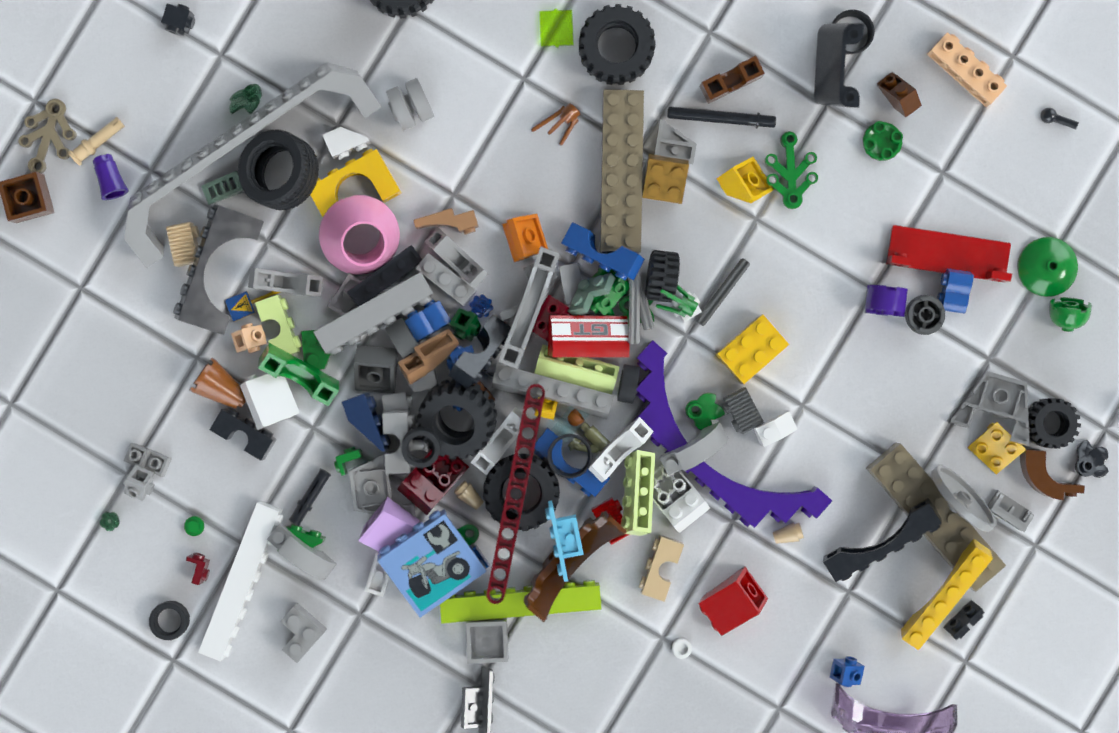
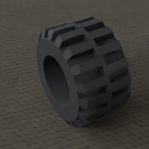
[645,250,680,303]
[1028,398,1081,449]

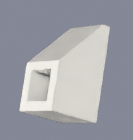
[323,127,371,160]

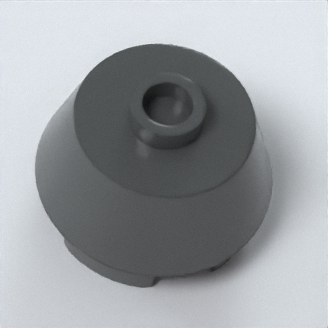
[905,295,945,335]

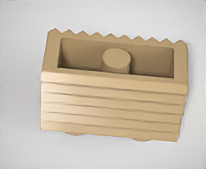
[166,222,200,267]

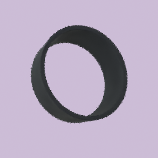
[832,9,875,54]
[548,434,592,478]

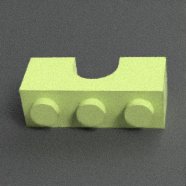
[255,295,302,355]

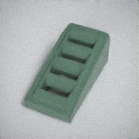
[201,171,244,205]

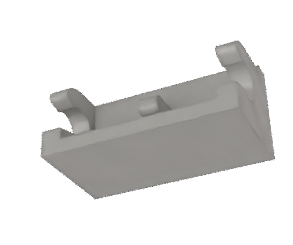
[987,490,1034,532]

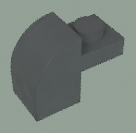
[385,318,419,359]

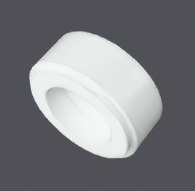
[671,638,692,659]

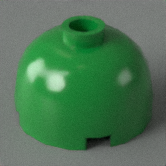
[1049,297,1092,332]

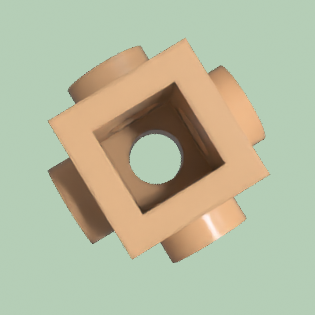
[231,323,267,353]

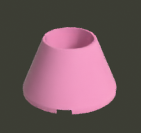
[319,195,400,275]

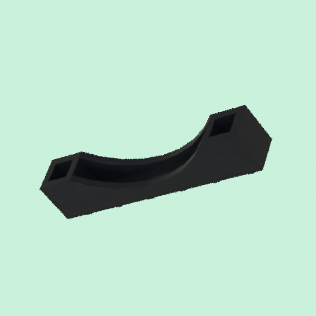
[823,498,942,582]

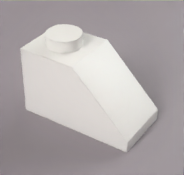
[753,411,797,447]

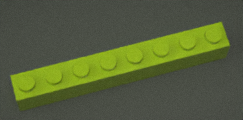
[440,580,602,624]

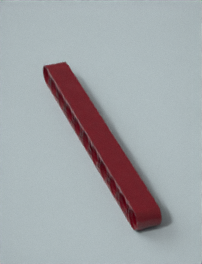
[486,384,545,604]

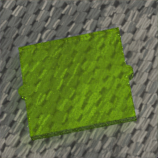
[539,9,574,48]

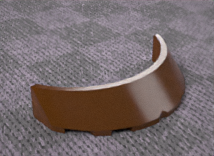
[523,511,627,622]

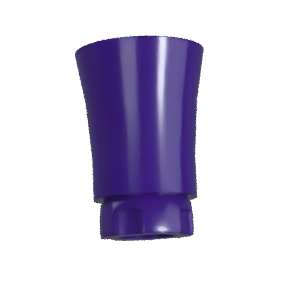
[93,154,129,200]

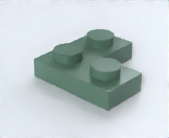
[568,273,615,315]

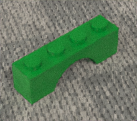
[258,343,339,406]

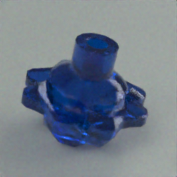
[469,294,493,318]

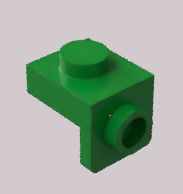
[334,446,363,476]

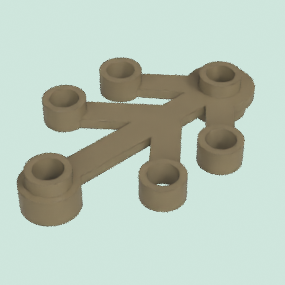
[18,99,77,174]

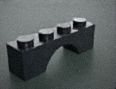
[448,314,511,389]

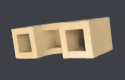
[639,535,684,602]

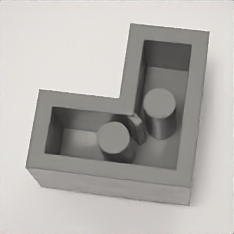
[280,603,327,663]

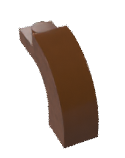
[1020,449,1085,500]

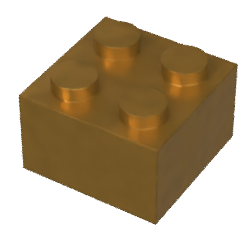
[642,154,689,204]

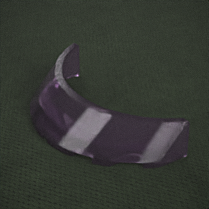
[831,683,957,733]

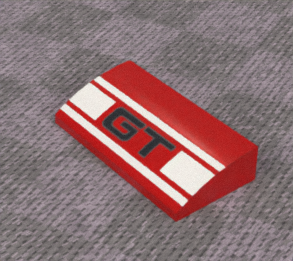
[548,315,630,357]

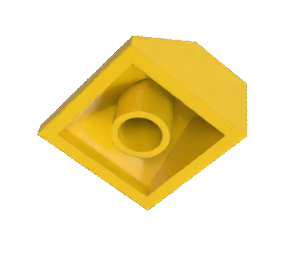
[716,156,774,203]

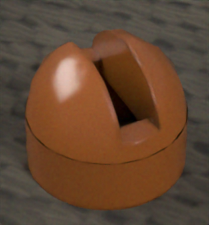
[568,409,585,426]

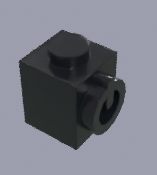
[161,3,195,36]

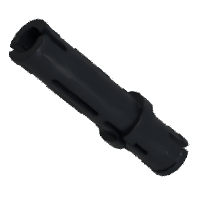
[289,468,331,526]

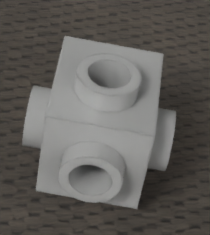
[123,465,155,501]

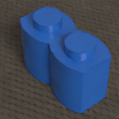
[937,268,974,314]
[405,300,451,342]

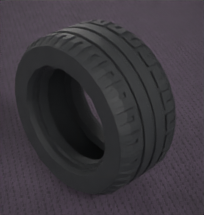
[238,129,319,211]

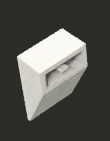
[653,464,710,533]

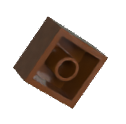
[0,172,55,224]

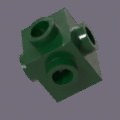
[449,308,481,342]

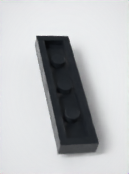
[346,245,422,307]

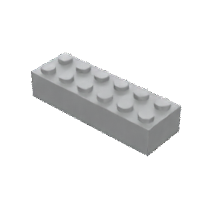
[314,272,433,356]

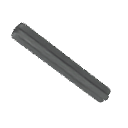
[696,258,750,326]

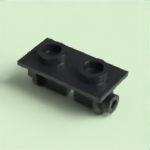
[943,600,985,641]

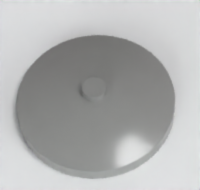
[931,465,997,532]

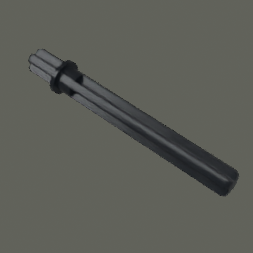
[667,107,776,129]

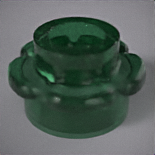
[100,512,120,531]

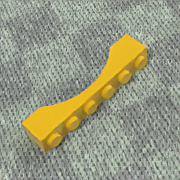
[901,539,993,650]

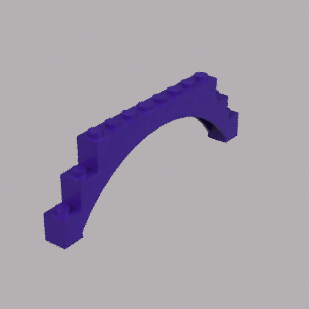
[634,340,832,528]

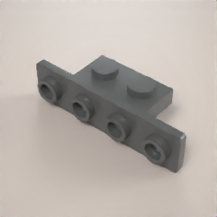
[461,666,495,733]

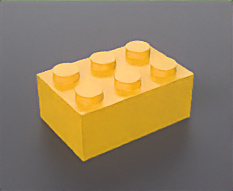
[715,314,790,384]

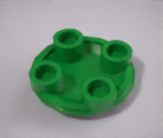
[863,121,903,161]

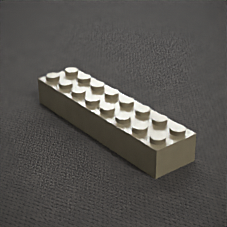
[600,90,644,254]
[866,442,1006,592]

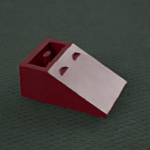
[397,450,469,515]

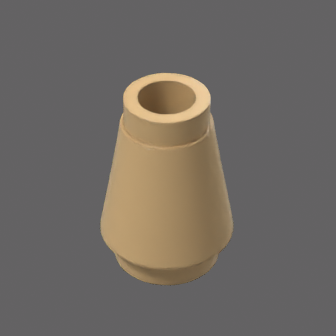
[454,481,484,510]
[773,522,804,544]

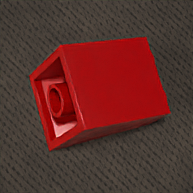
[698,567,768,636]

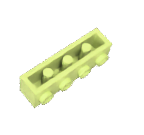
[534,345,620,395]
[621,450,655,536]

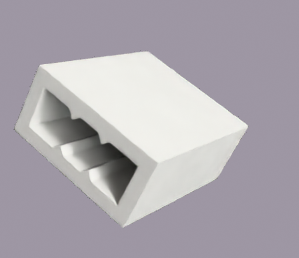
[240,372,299,430]

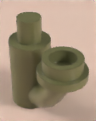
[567,422,610,453]

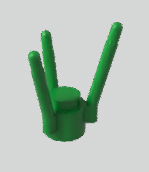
[656,285,699,317]

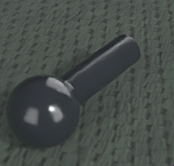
[1040,108,1079,130]

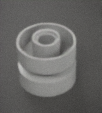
[386,78,435,131]

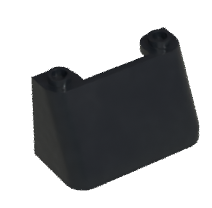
[814,23,864,108]

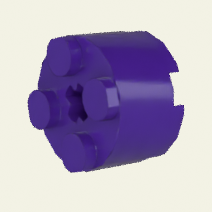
[865,285,908,317]

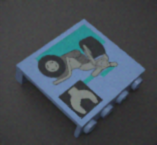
[377,509,487,618]

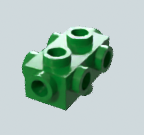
[589,272,629,316]

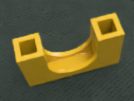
[310,149,402,217]

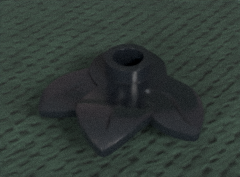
[1075,440,1109,478]

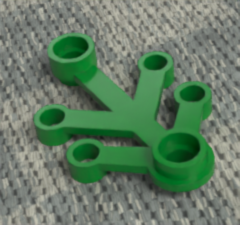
[764,131,818,209]

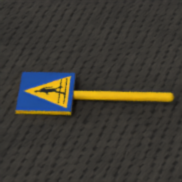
[225,291,280,322]

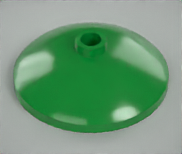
[1017,237,1078,297]

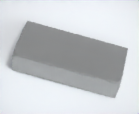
[559,263,581,306]

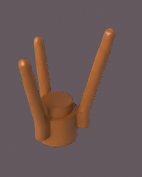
[531,103,580,146]

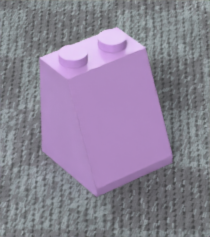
[359,497,423,551]

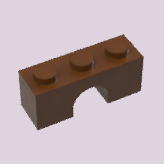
[699,56,765,104]

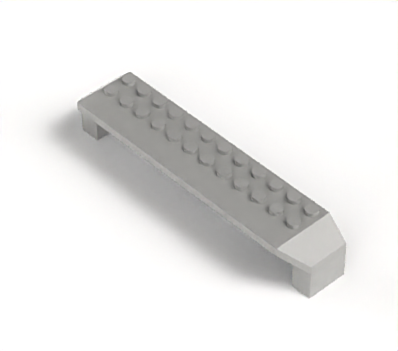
[124,63,381,268]

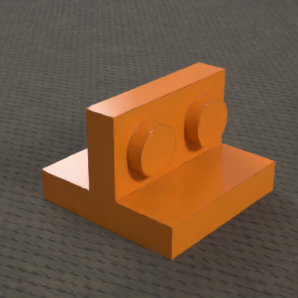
[502,214,548,262]

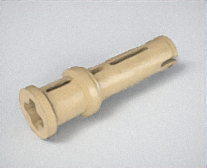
[68,116,125,166]

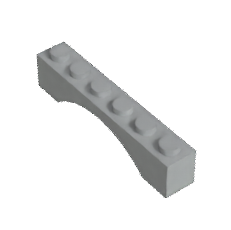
[498,247,560,369]
[491,364,614,419]

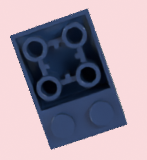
[341,393,391,452]

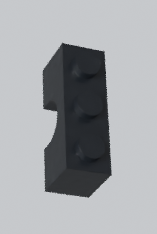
[209,408,277,461]

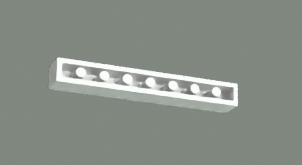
[198,501,283,661]

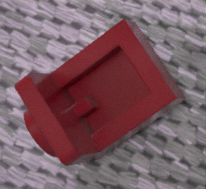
[186,553,210,585]

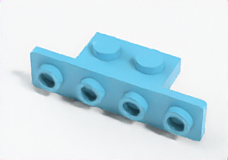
[545,500,584,582]

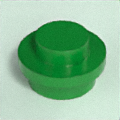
[184,516,205,536]

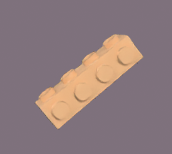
[927,32,1007,107]

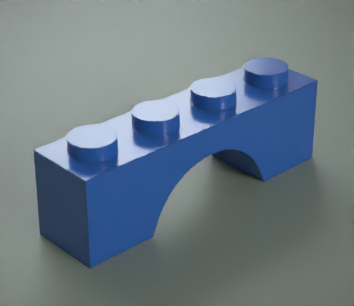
[561,222,645,281]
[534,428,610,497]

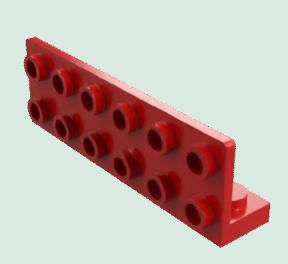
[886,225,1012,283]

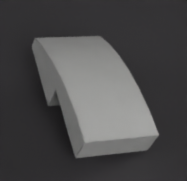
[124,443,172,477]

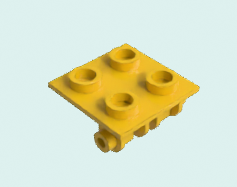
[967,422,1026,475]

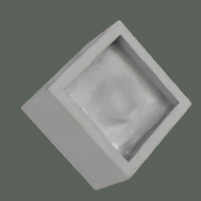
[466,618,509,663]

